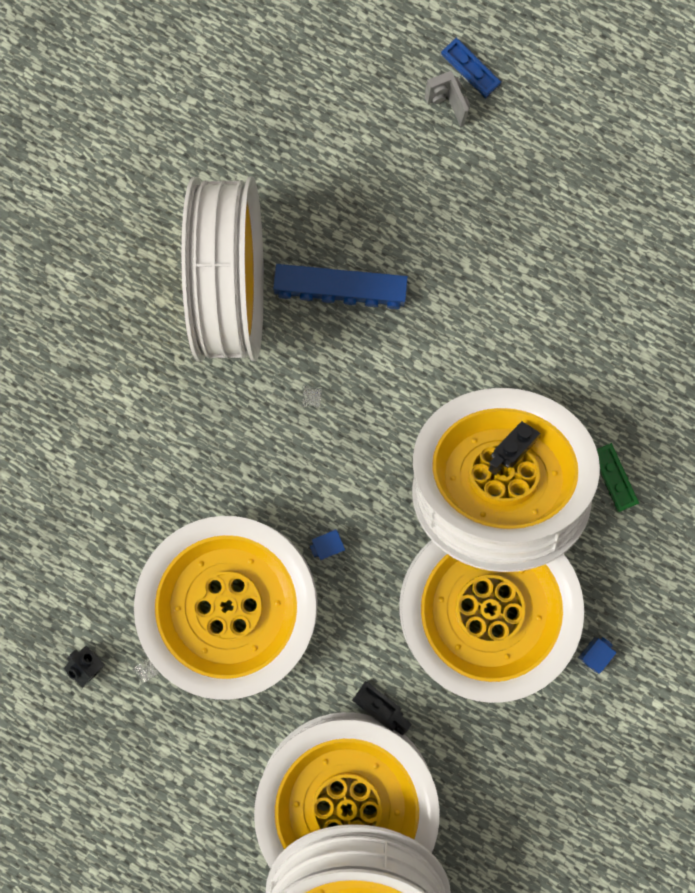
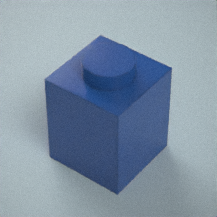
[310,529,345,561]
[578,637,616,674]

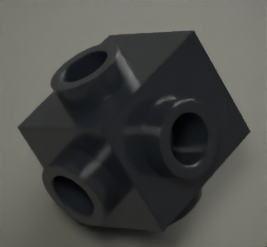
[64,646,105,688]

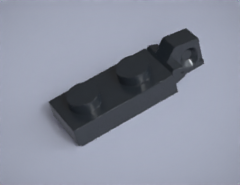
[488,421,541,475]
[352,681,412,736]

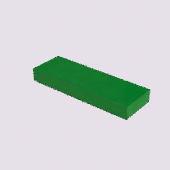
[597,443,639,512]

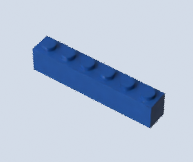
[273,264,408,309]

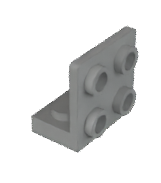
[424,70,470,127]

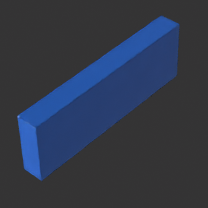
[441,37,501,98]

